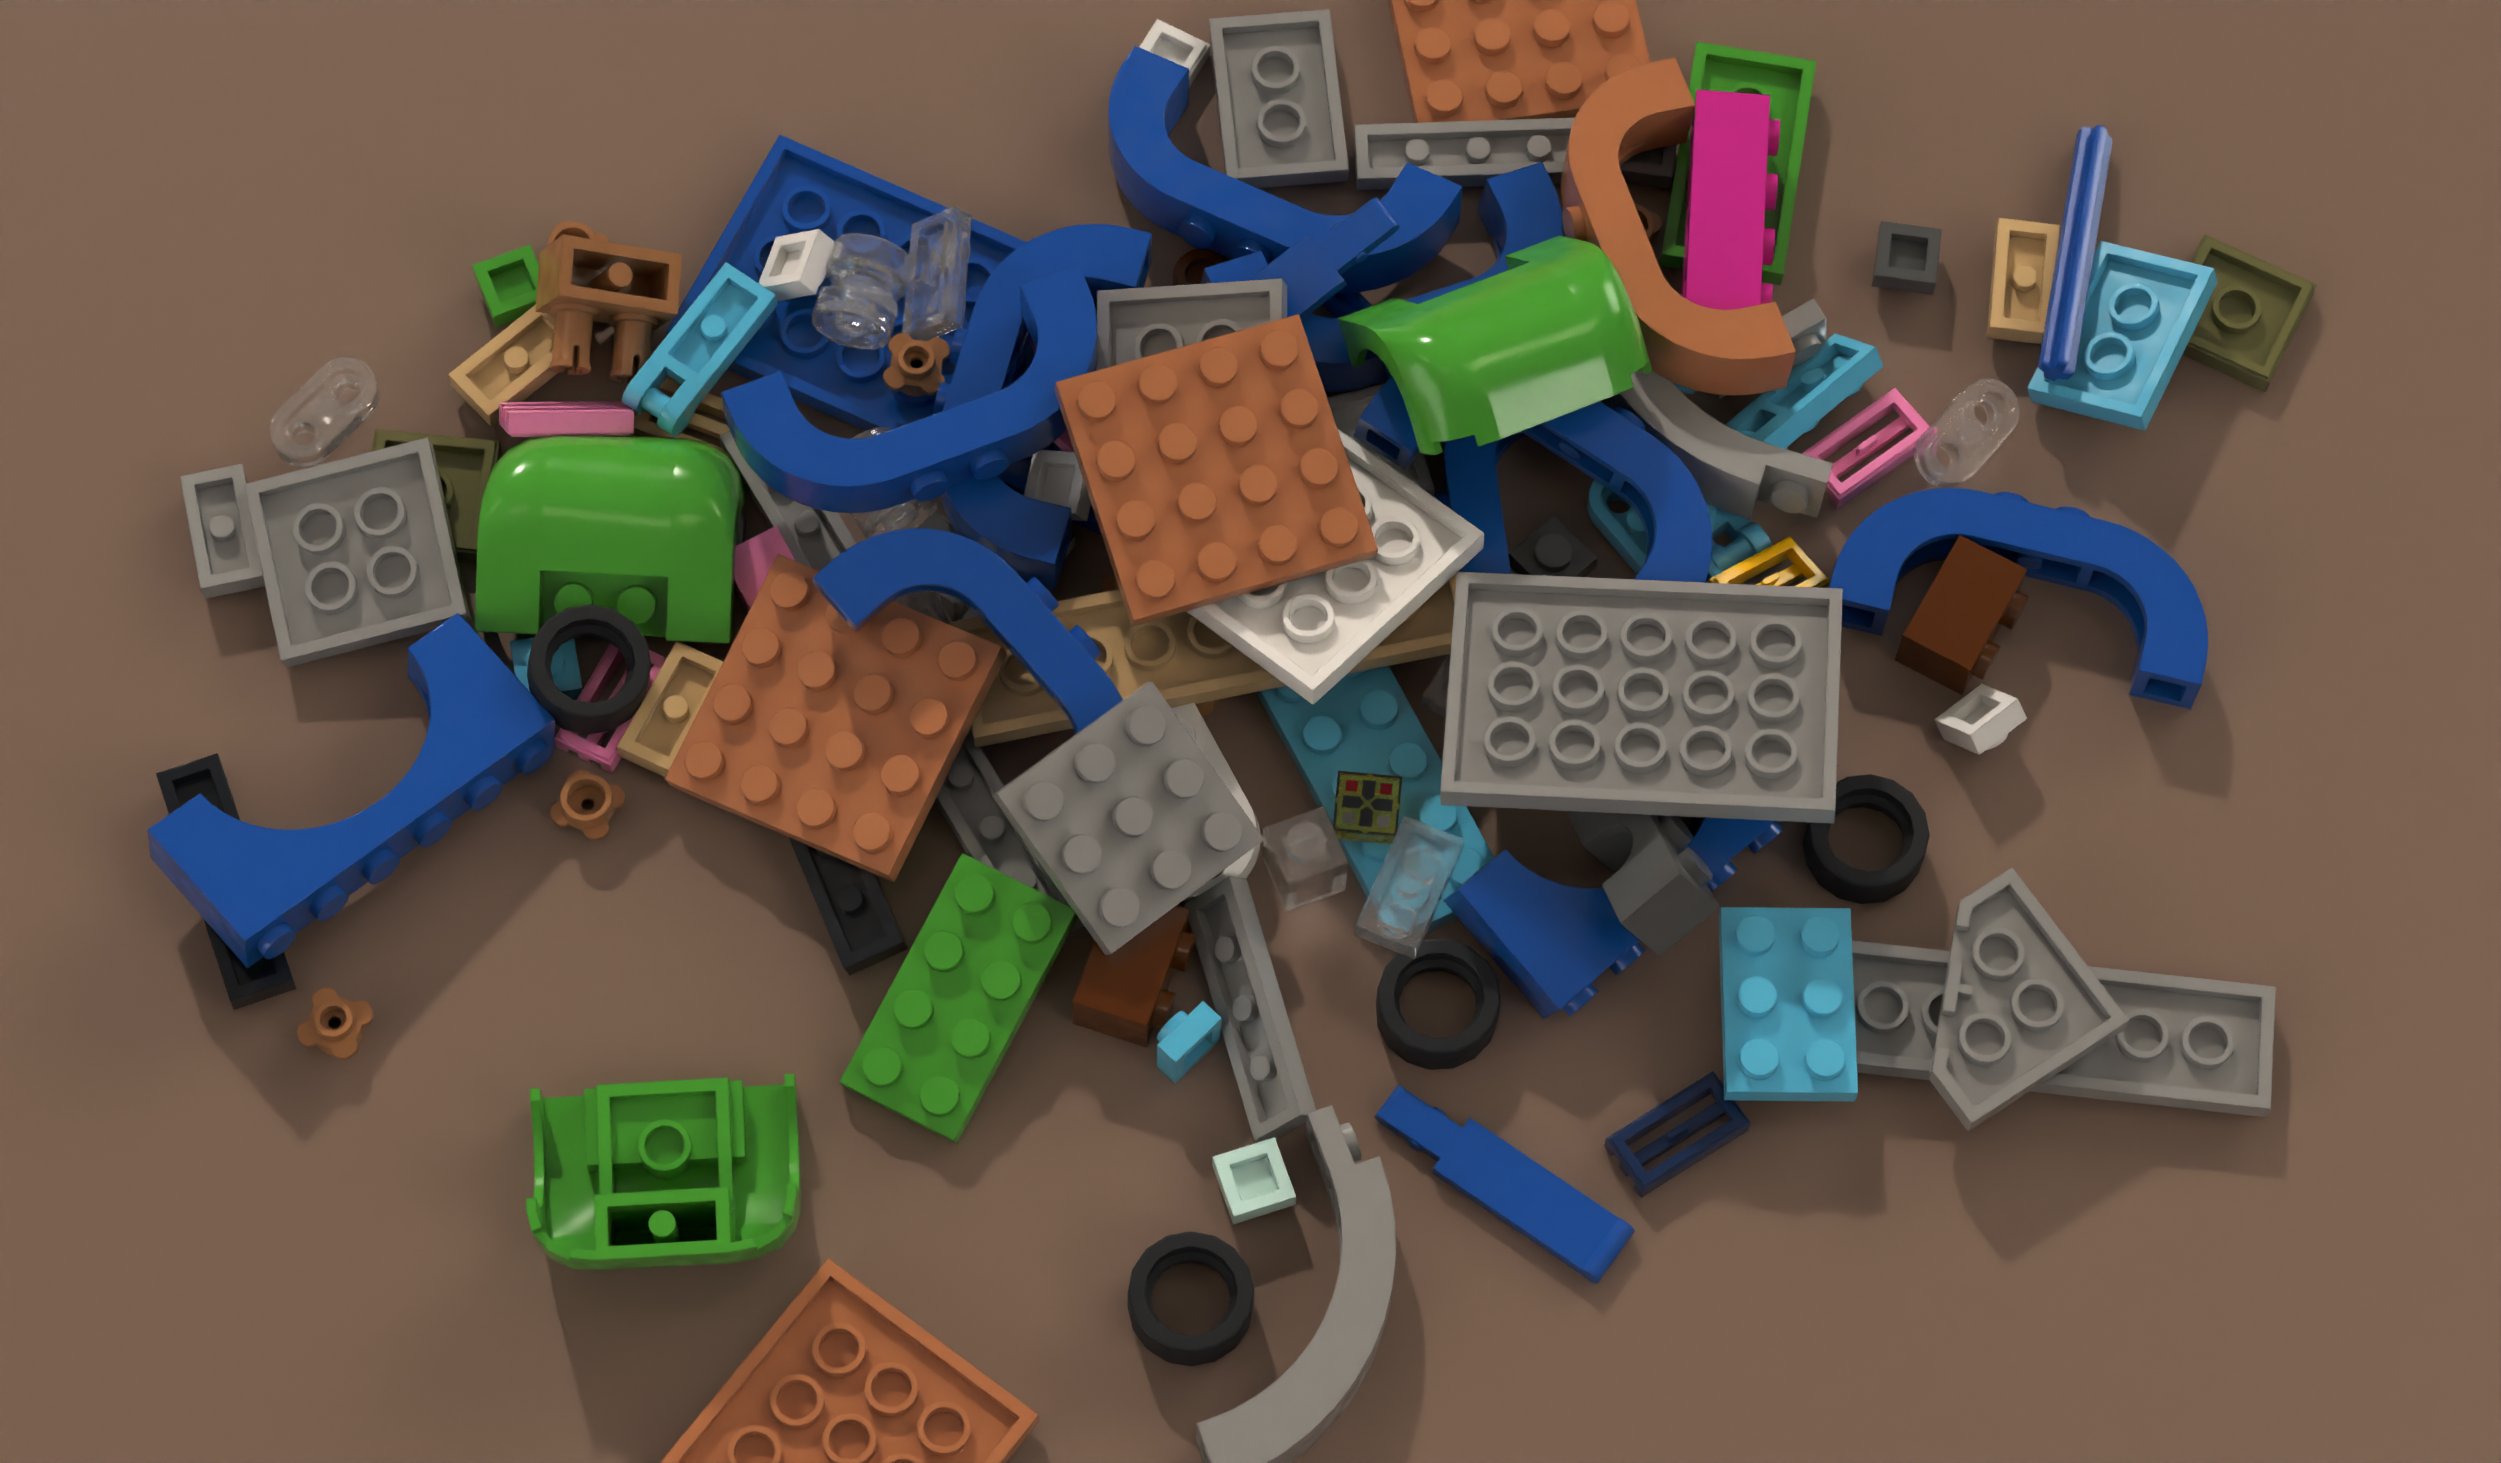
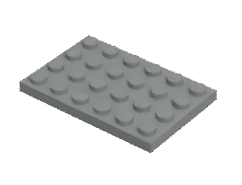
[1440,572,1843,824]

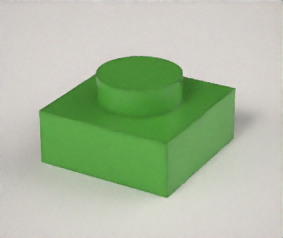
[472,244,539,327]

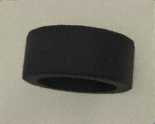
[527,604,651,735]
[1803,774,1930,904]
[1376,939,1501,1070]
[1128,1231,1254,1367]

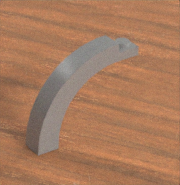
[1600,371,1833,520]
[1196,1105,1396,1463]

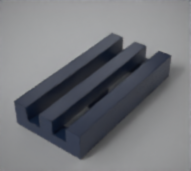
[1604,1071,1751,1198]

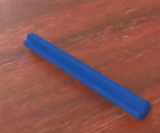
[2038,125,2113,381]

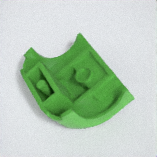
[1338,235,1653,455]
[475,435,746,643]
[526,1074,801,1271]

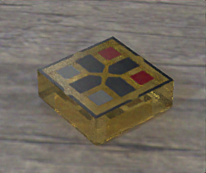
[1332,771,1402,845]

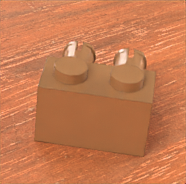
[535,234,682,384]

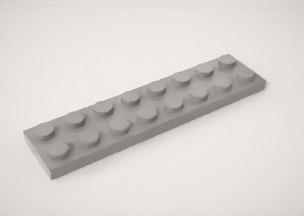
[1852,940,2276,1117]

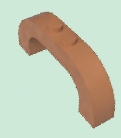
[1561,58,1796,395]

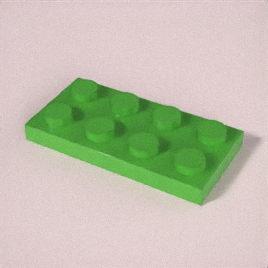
[1660,41,1816,285]
[839,853,1078,1145]

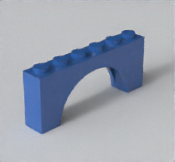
[147,613,555,968]
[1443,765,1838,1019]

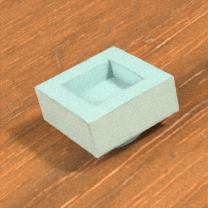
[1212,1137,1296,1225]

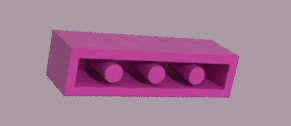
[1682,90,1780,310]

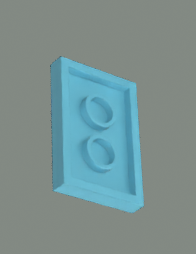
[2027,241,2218,431]
[1718,907,1858,1102]

